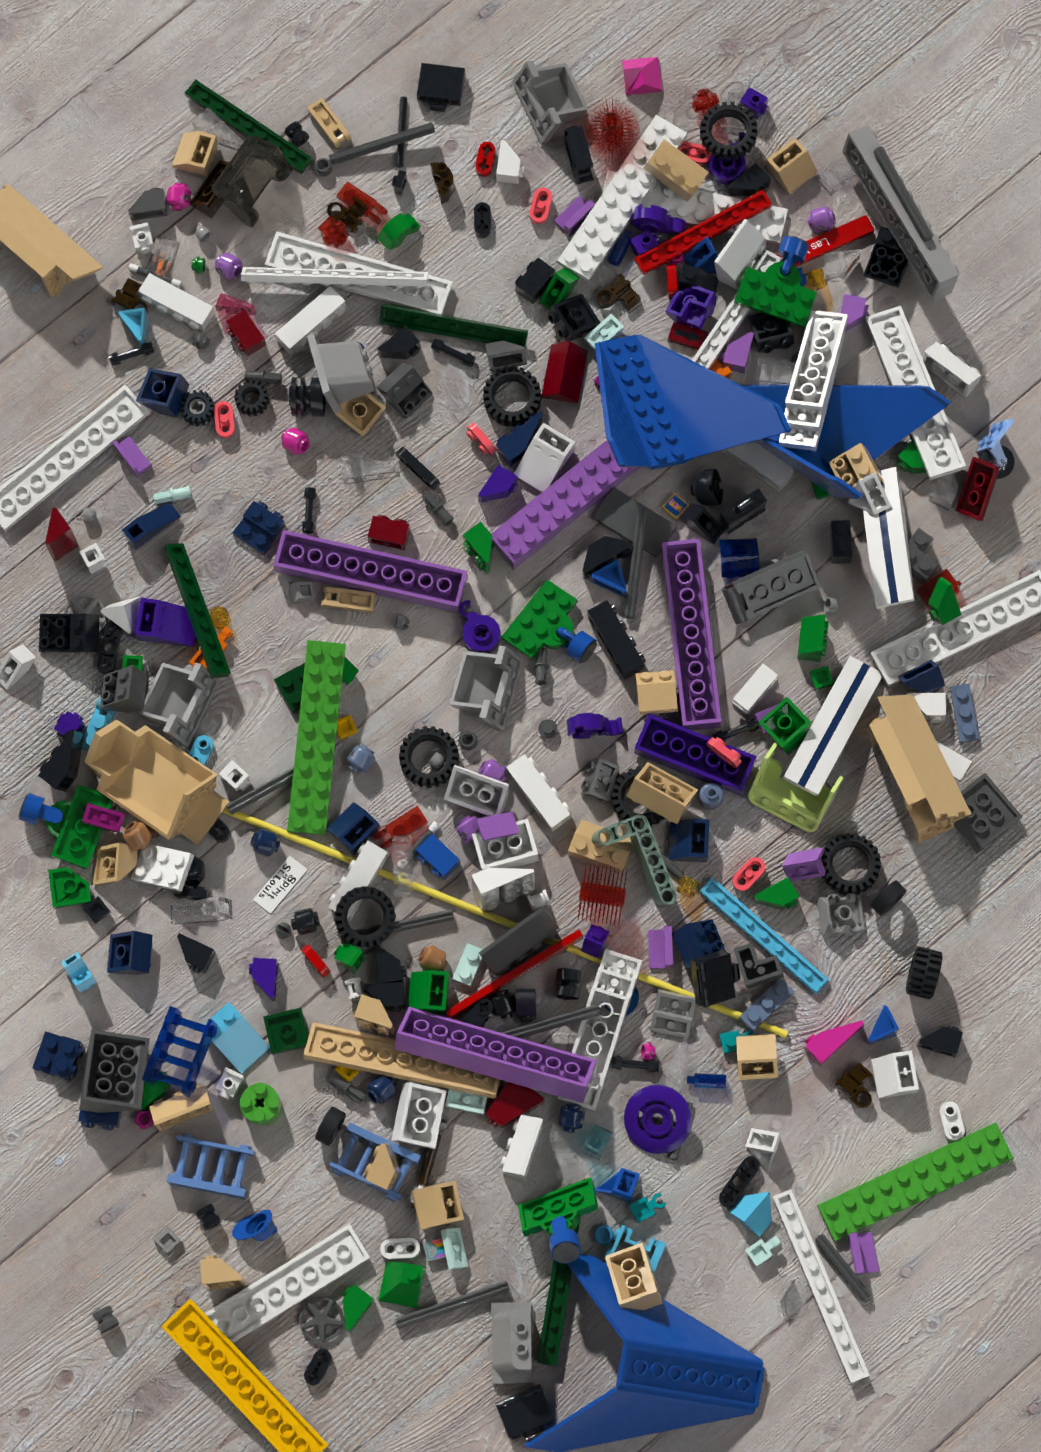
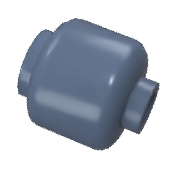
[347,744,376,773]
[699,783,724,810]

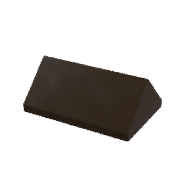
[190,160,243,219]

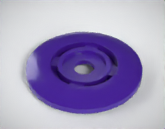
[624,1085,692,1154]

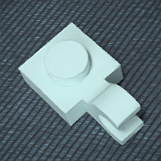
[745,1236,781,1267]

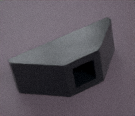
[582,536,633,579]

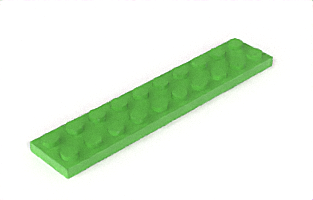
[287,640,346,835]
[817,1122,1014,1242]

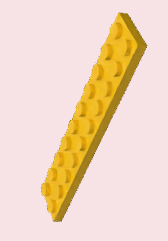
[161,1298,329,1452]

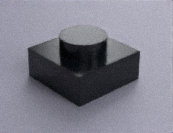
[392,170,407,196]
[83,896,111,924]

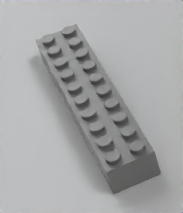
[842,125,959,301]

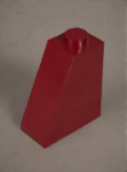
[485,1082,545,1128]

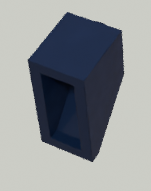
[898,660,946,693]

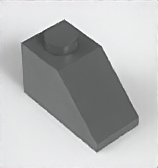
[128,188,168,221]
[485,341,527,371]

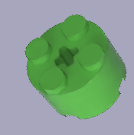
[239,1083,281,1126]

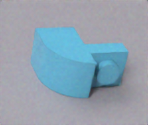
[61,952,97,992]

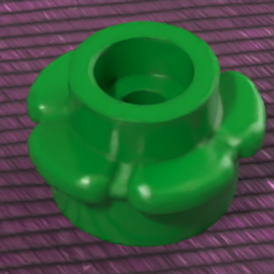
[191,256,206,275]

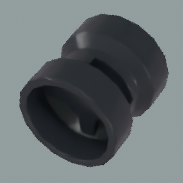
[284,121,310,147]
[195,1204,222,1231]

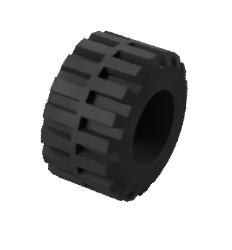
[906,946,943,1000]

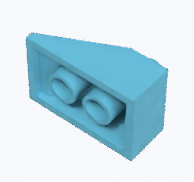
[200,1002,270,1074]

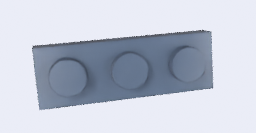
[950,684,979,743]
[739,978,795,1032]

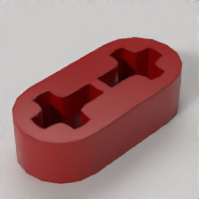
[475,141,496,177]
[666,264,678,299]
[301,944,331,978]

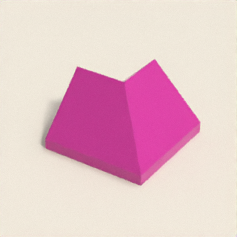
[622,57,662,96]

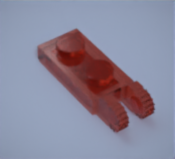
[336,182,388,224]
[373,806,428,850]

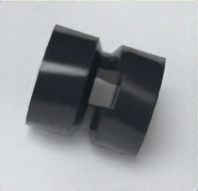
[554,968,582,1000]

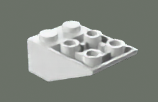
[514,423,575,492]
[471,868,535,912]

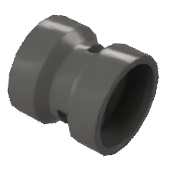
[93,1306,119,1333]

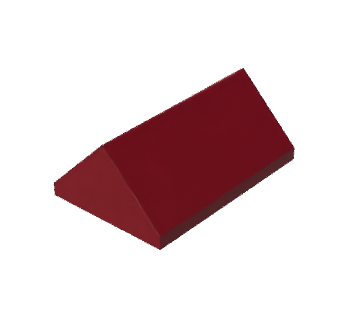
[541,341,588,404]
[955,457,1001,522]
[45,507,79,561]

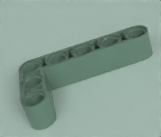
[592,815,677,907]

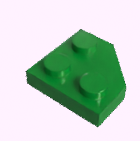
[48,867,92,909]

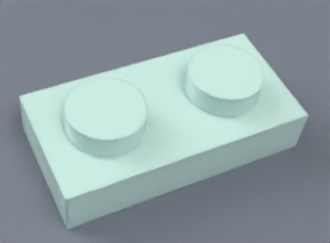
[584,314,624,352]
[452,943,483,987]
[445,1089,488,1115]
[441,1228,468,1270]

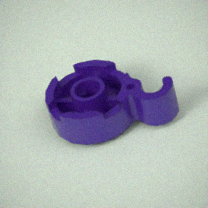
[709,132,746,185]
[632,204,686,235]
[459,600,501,654]
[566,713,623,739]

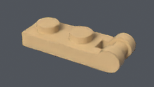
[307,98,351,149]
[321,587,376,613]

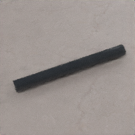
[396,96,407,167]

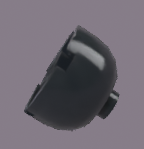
[690,469,723,507]

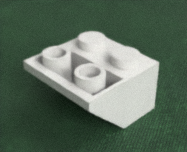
[871,1050,919,1099]

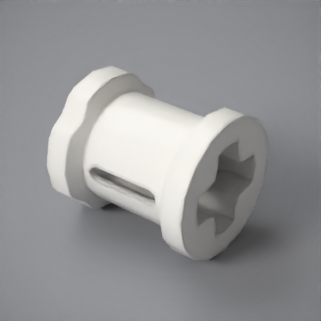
[527,890,551,912]
[344,977,365,1001]

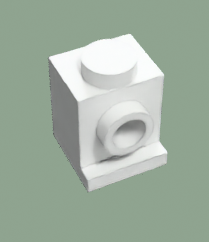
[130,222,155,254]
[80,543,105,574]
[219,760,250,792]
[215,1067,245,1100]

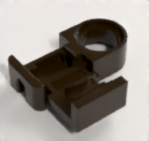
[327,196,369,233]
[597,274,641,311]
[111,278,148,314]
[836,1062,873,1108]

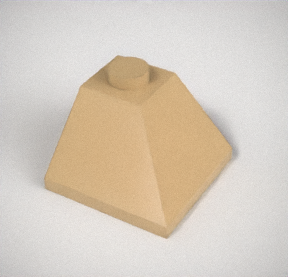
[334,392,386,436]
[93,843,138,886]

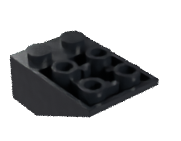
[863,226,909,288]
[39,614,100,653]
[38,729,84,792]

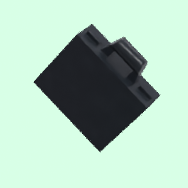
[417,63,466,112]
[718,488,767,535]
[690,950,740,1008]
[495,1384,555,1442]

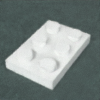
[131,844,194,892]

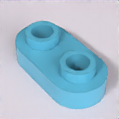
[188,735,214,766]

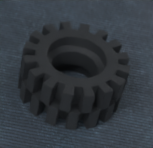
[234,380,269,417]

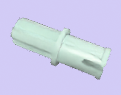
[153,486,192,504]

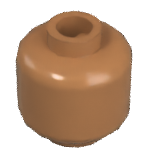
[123,821,152,851]
[418,945,448,971]

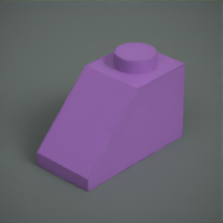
[840,294,869,332]
[720,332,754,374]

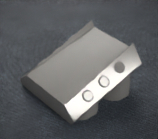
[817,893,865,935]

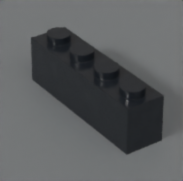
[587,600,646,680]

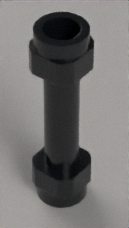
[431,338,476,367]
[108,342,154,366]
[302,487,316,534]
[712,718,759,742]
[612,1056,660,1073]

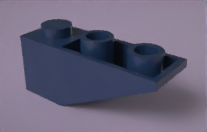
[496,412,543,467]
[122,502,181,550]

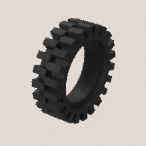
[700,101,758,161]
[483,366,541,427]
[399,726,459,788]
[612,766,665,828]
[821,833,881,894]
[335,886,396,948]

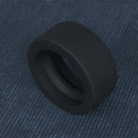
[870,880,907,916]
[315,1106,346,1146]

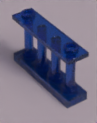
[142,1006,218,1098]

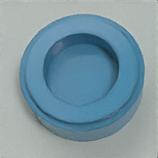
[594,1225,614,1245]

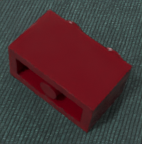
[226,310,266,357]
[367,515,411,550]

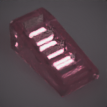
[215,294,257,316]

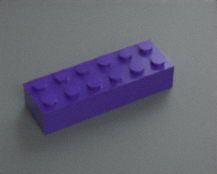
[634,714,757,796]

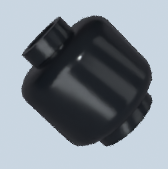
[185,856,205,886]
[290,908,320,935]
[490,989,516,1019]

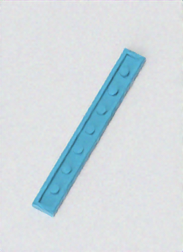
[699,877,829,995]

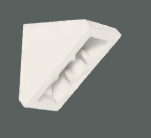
[848,472,892,515]
[100,596,143,634]
[745,1128,782,1175]

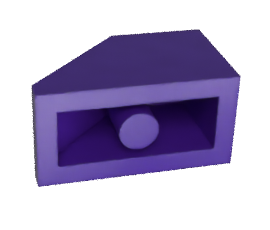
[478,465,519,503]
[249,958,278,1001]

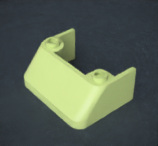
[748,742,844,832]

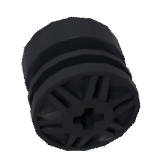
[289,377,326,416]

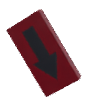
[668,322,709,350]

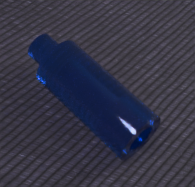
[607,230,632,267]
[687,1073,726,1089]

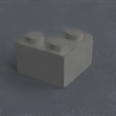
[908,528,938,585]
[734,943,784,989]

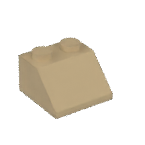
[636,670,678,715]

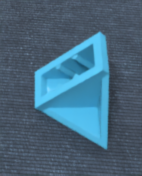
[118,308,149,347]
[729,1191,772,1237]

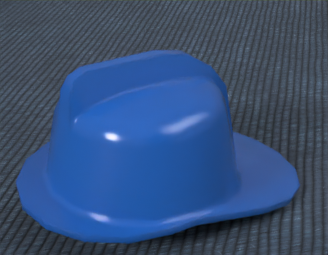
[232,1209,277,1242]

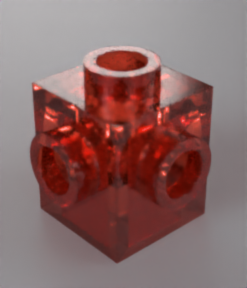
[691,88,719,117]
[318,215,349,248]

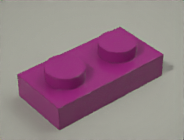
[82,803,125,833]

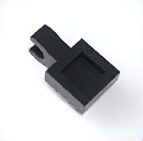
[174,885,209,902]

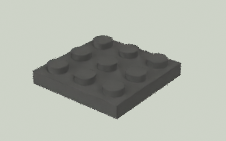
[954,773,1023,854]

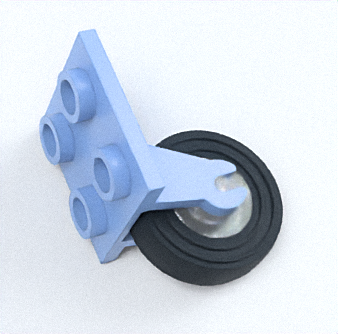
[976,419,1015,479]

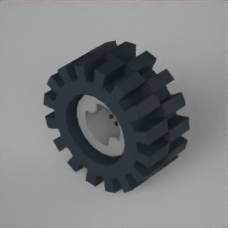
[180,390,214,427]

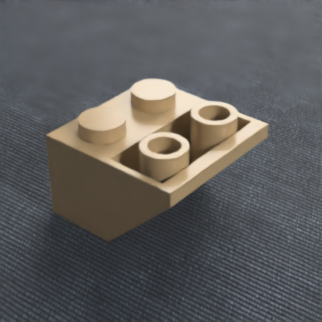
[172,131,219,177]
[766,138,818,194]
[829,443,883,488]
[354,994,395,1036]
[736,1034,778,1080]
[364,1143,400,1190]
[412,1181,464,1230]

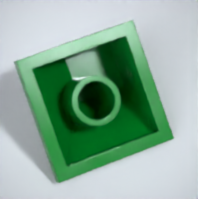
[758,697,812,755]
[378,1261,425,1308]

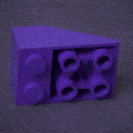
[135,598,196,647]

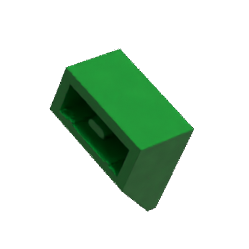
[462,521,494,574]
[797,614,829,662]
[407,970,450,1015]

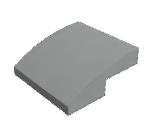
[650,989,696,1039]

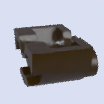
[430,162,455,204]

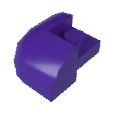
[665,285,716,330]

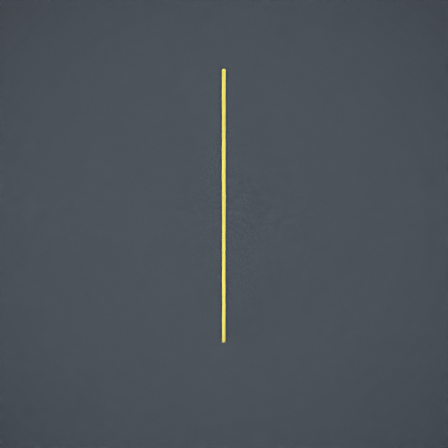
[222,808,788,1039]

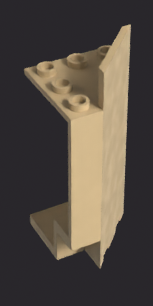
[0,184,103,299]
[869,694,971,843]
[84,720,230,845]

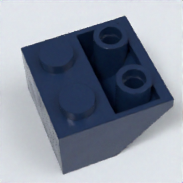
[326,802,381,856]
[668,819,709,862]
[672,919,726,968]

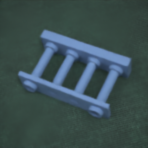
[329,1122,422,1202]
[166,1133,256,1200]

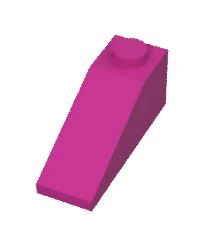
[804,1020,864,1066]

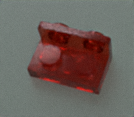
[916,569,961,610]

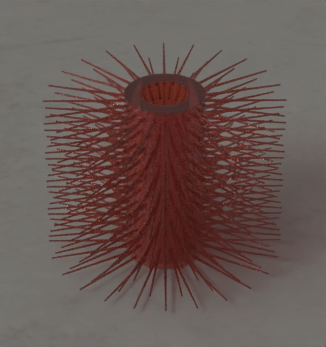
[584,96,640,164]
[578,864,628,926]

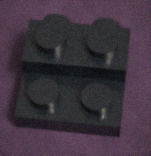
[548,294,601,341]
[748,313,794,353]

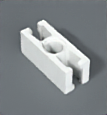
[732,664,778,715]

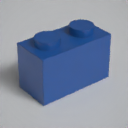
[416,834,461,880]

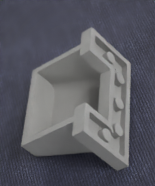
[512,61,588,144]
[307,334,375,414]
[449,646,523,731]
[138,663,220,748]
[491,1302,533,1384]

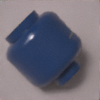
[250,829,280,856]
[367,1075,396,1104]
[558,1103,585,1133]

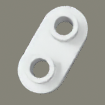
[939,1101,965,1141]
[380,1238,420,1260]

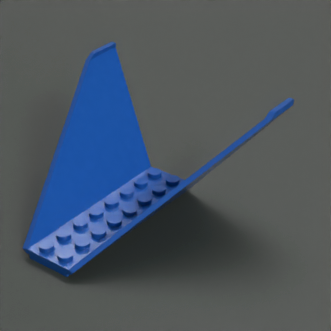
[595,335,791,470]
[742,385,951,499]
[525,1254,765,1452]

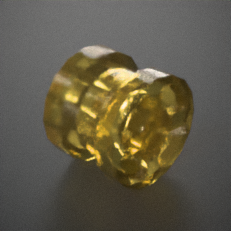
[806,269,828,290]
[210,607,230,629]
[676,876,699,898]

